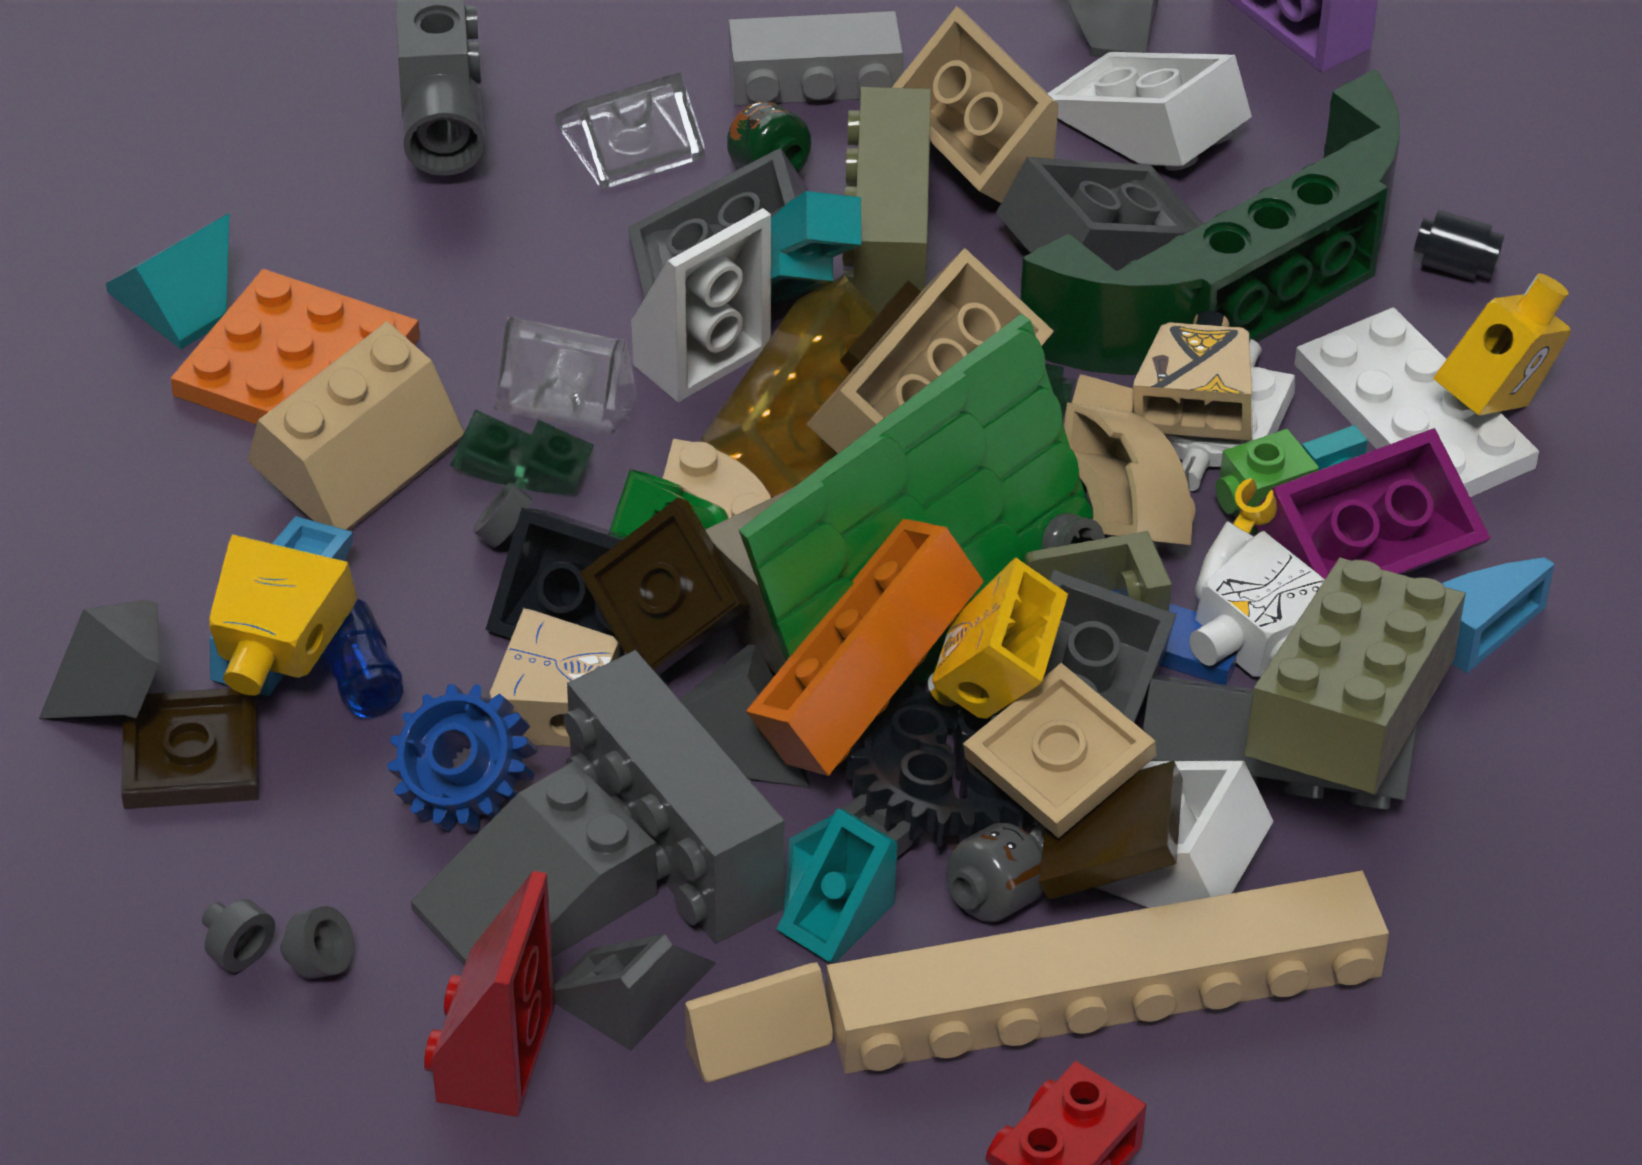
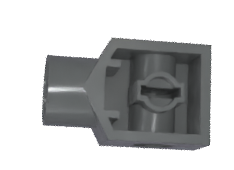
[396,0,485,176]

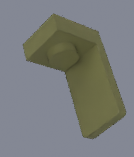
[1024,531,1172,612]

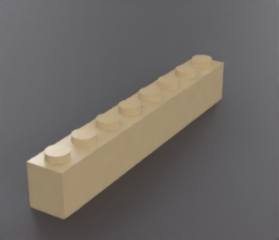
[826,870,1389,1074]

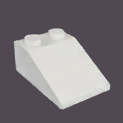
[1048,52,1252,171]
[631,208,771,403]
[1030,761,1274,908]

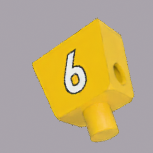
[1433,273,1571,416]

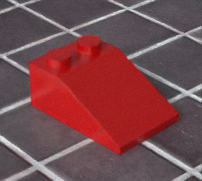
[424,871,555,1117]

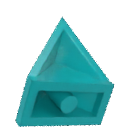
[106,212,230,349]
[776,808,897,963]

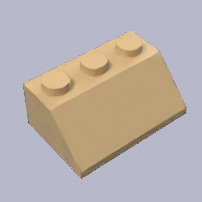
[892,6,1059,203]
[247,321,465,531]

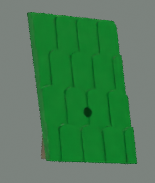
[706,314,1093,696]

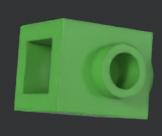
[1215,429,1319,534]

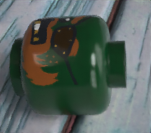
[727,101,811,173]

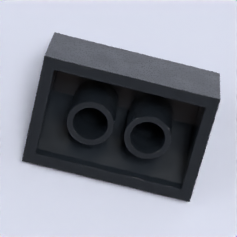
[485,507,683,684]

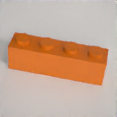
[746,519,984,776]

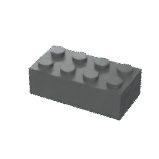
[564,650,785,944]

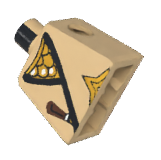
[1133,311,1253,441]

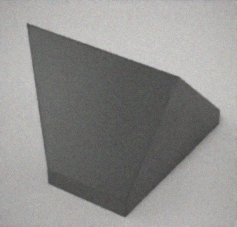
[1067,0,1158,57]
[39,599,159,719]
[679,644,810,788]
[554,934,716,1051]

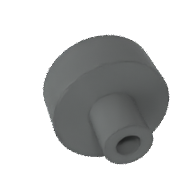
[473,482,532,548]
[202,899,275,973]
[280,906,354,979]

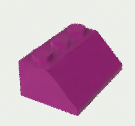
[1256,428,1491,579]

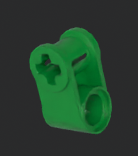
[609,469,729,538]

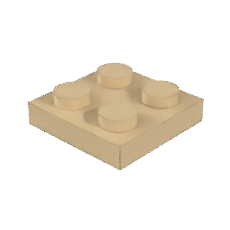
[963,663,1157,838]

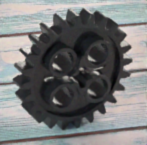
[845,682,1040,847]

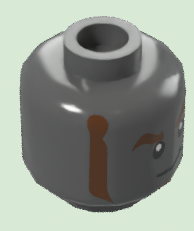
[946,823,1043,922]

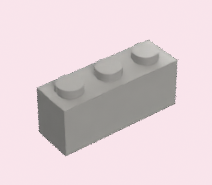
[729,11,903,106]

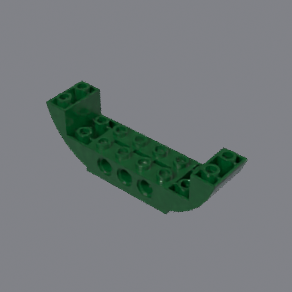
[1020,69,1400,375]

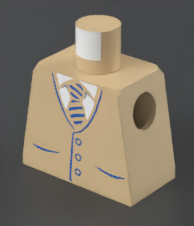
[490,608,620,747]

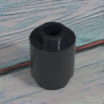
[1413,209,1505,281]

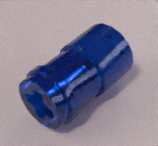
[321,598,404,718]

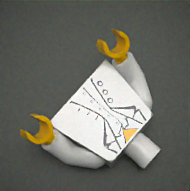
[1189,478,1325,678]

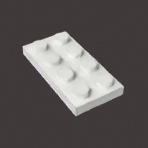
[1294,307,1539,497]

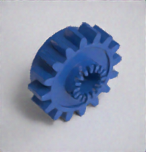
[387,684,537,833]

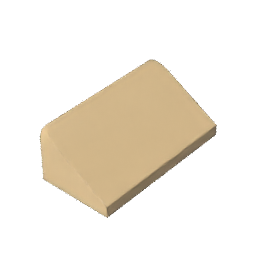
[685,962,833,1082]

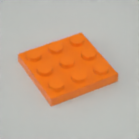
[170,269,420,425]

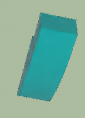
[771,191,861,304]

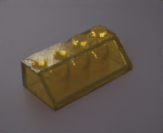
[699,275,878,498]

